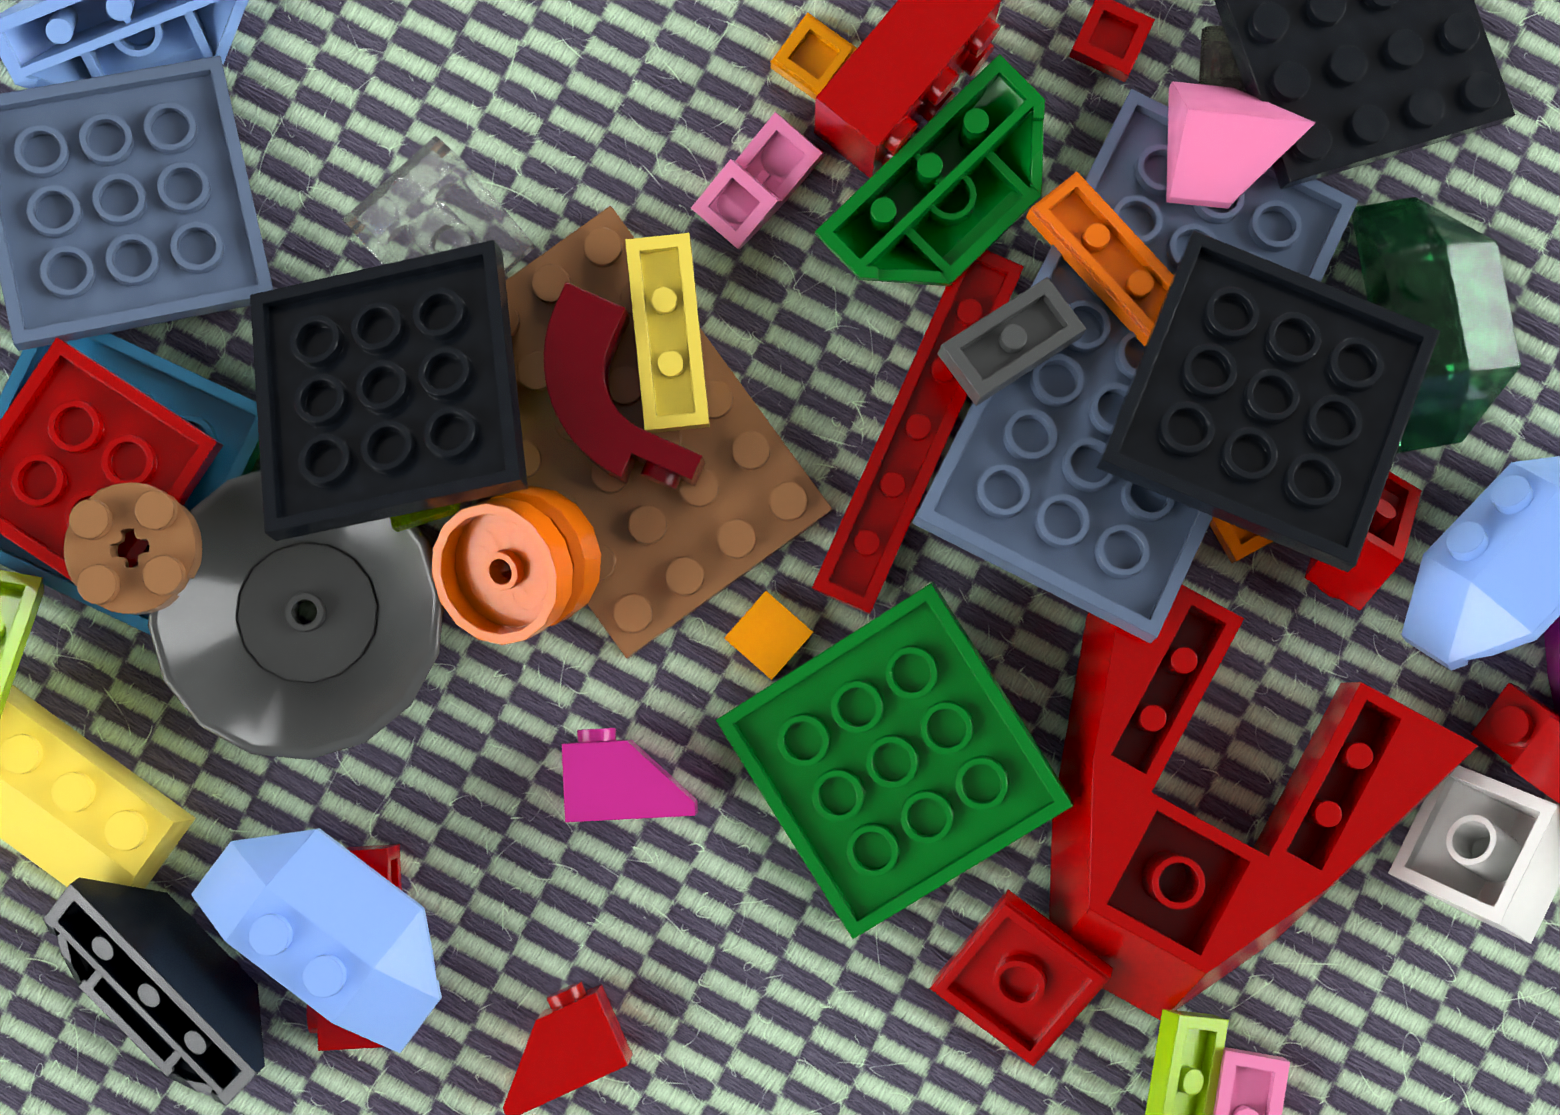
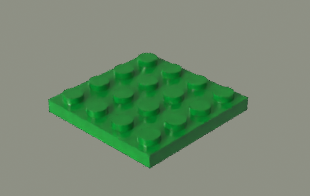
[716,582,1074,939]

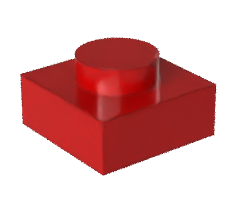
[1069,0,1155,82]

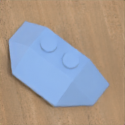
[0,0,249,89]
[1401,456,1560,671]
[191,828,442,1053]

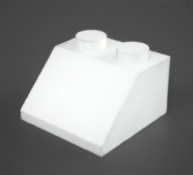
[1388,765,1560,944]

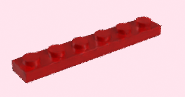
[812,250,1024,615]

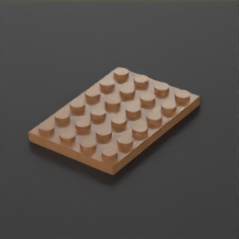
[506,206,832,659]

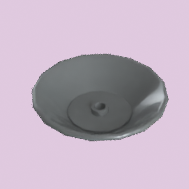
[148,470,444,760]

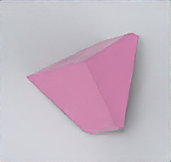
[1166,81,1316,209]

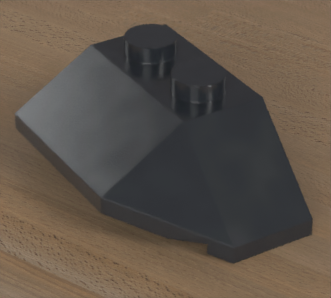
[43,877,265,1106]

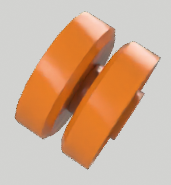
[432,485,601,645]

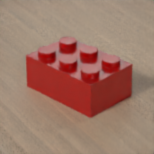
[814,0,1002,178]

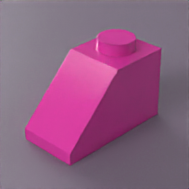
[562,728,698,822]

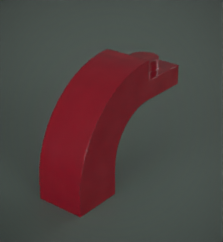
[544,282,705,490]

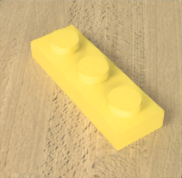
[625,233,710,433]

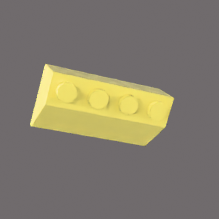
[0,685,196,889]

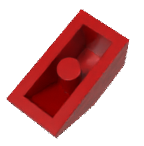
[1304,472,1422,611]
[503,981,633,1115]

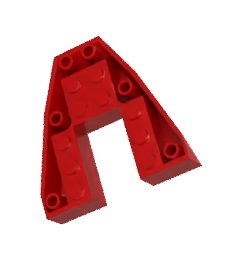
[1049,585,1478,1021]

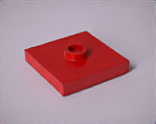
[930,889,1113,1067]

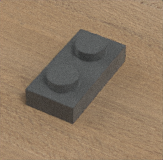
[938,277,1087,406]

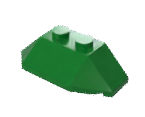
[815,54,1045,286]

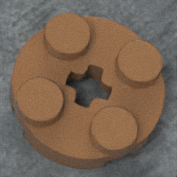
[64,482,203,615]

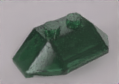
[1352,197,1521,454]

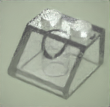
[342,135,536,274]

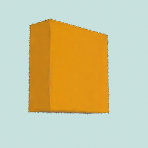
[770,12,857,100]
[724,591,814,680]

